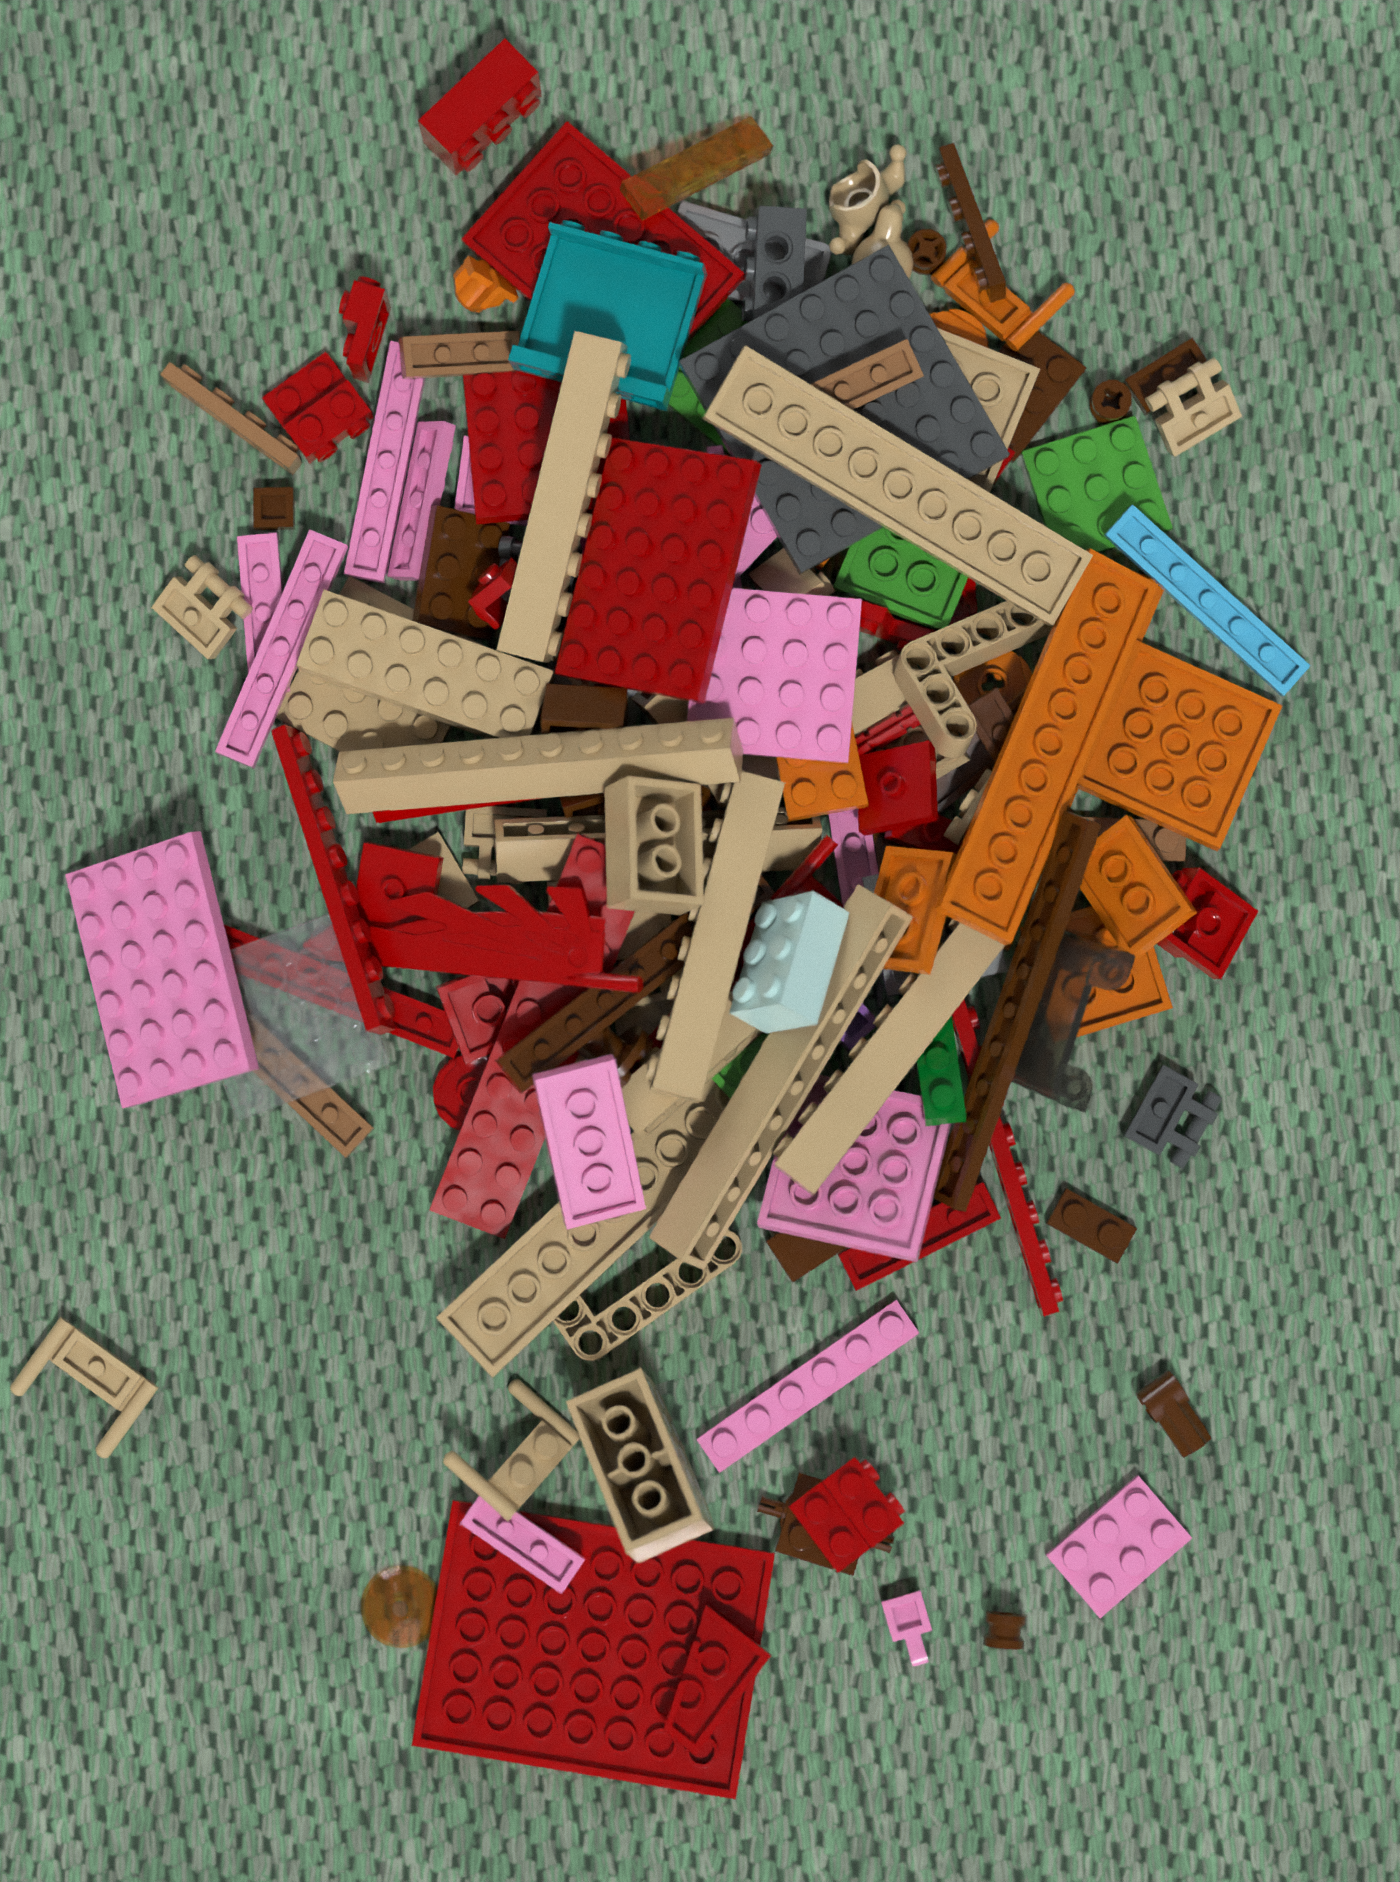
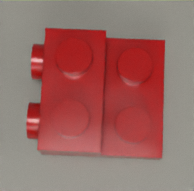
[339,276,391,383]
[262,351,374,464]
[1157,867,1258,979]
[435,975,519,1063]
[788,1457,905,1573]

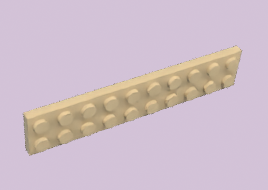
[702,346,1093,626]
[436,1079,730,1378]

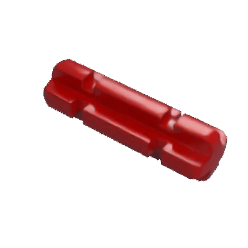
[855,704,921,755]

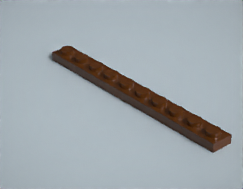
[933,811,1102,1212]

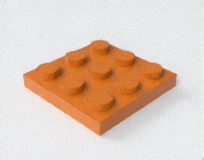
[1020,906,1173,1044]

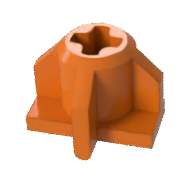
[453,255,519,313]

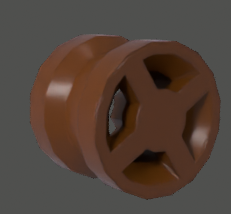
[908,229,946,275]
[1089,380,1132,425]
[983,1611,1026,1650]

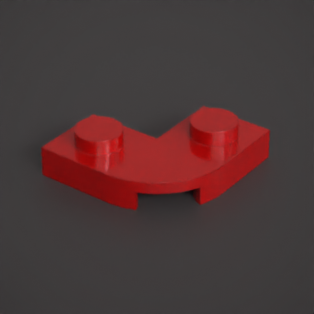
[849,597,932,651]

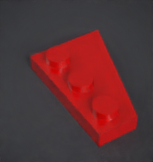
[663,1604,772,1755]

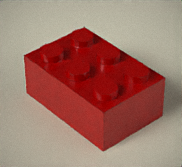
[418,38,542,176]

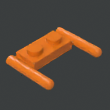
[930,219,1075,351]

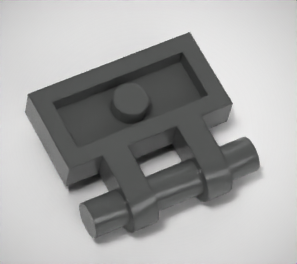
[1123,1065,1222,1169]

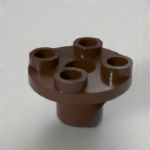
[577,1025,654,1089]

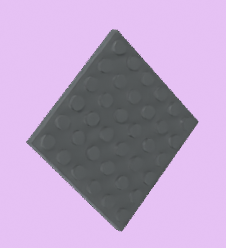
[678,245,1010,575]

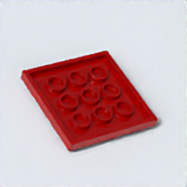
[463,370,630,524]

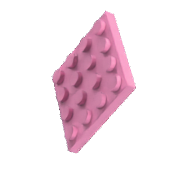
[687,588,862,763]
[757,1075,951,1262]

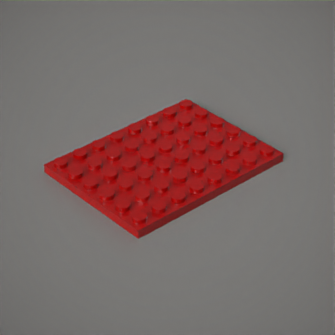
[412,1499,775,1799]

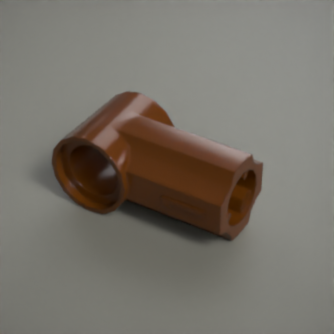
[1135,1370,1212,1458]

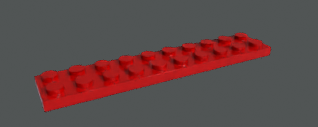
[429,833,635,1239]

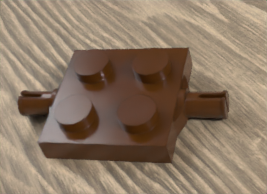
[757,1473,894,1576]

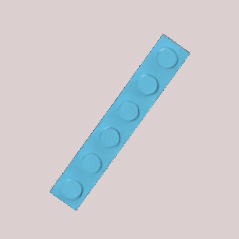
[1103,504,1310,696]

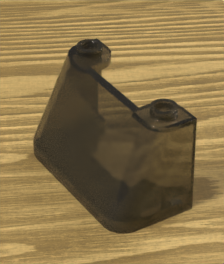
[1011,928,1136,1113]

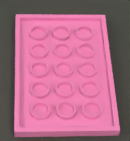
[65,831,259,1109]

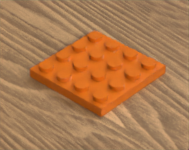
[1076,640,1282,852]

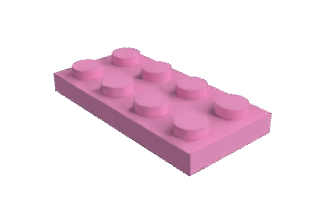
[532,1054,646,1230]

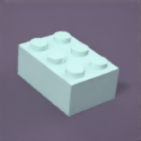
[729,891,850,1033]

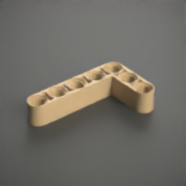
[894,601,1052,758]
[553,1230,742,1361]

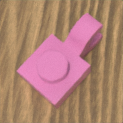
[881,1590,932,1667]

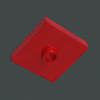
[858,740,938,836]
[356,842,444,929]

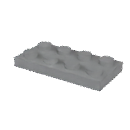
[677,200,832,304]

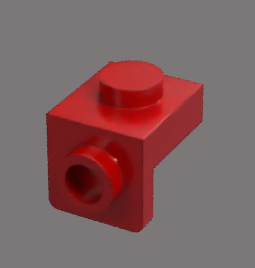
[468,558,517,630]

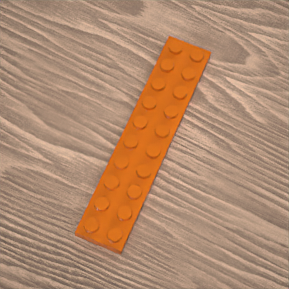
[935,548,1158,946]

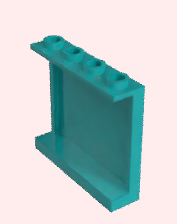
[508,220,707,411]

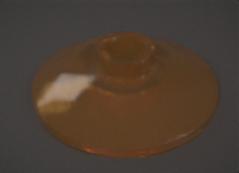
[361,1566,438,1648]

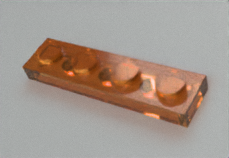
[620,116,774,220]

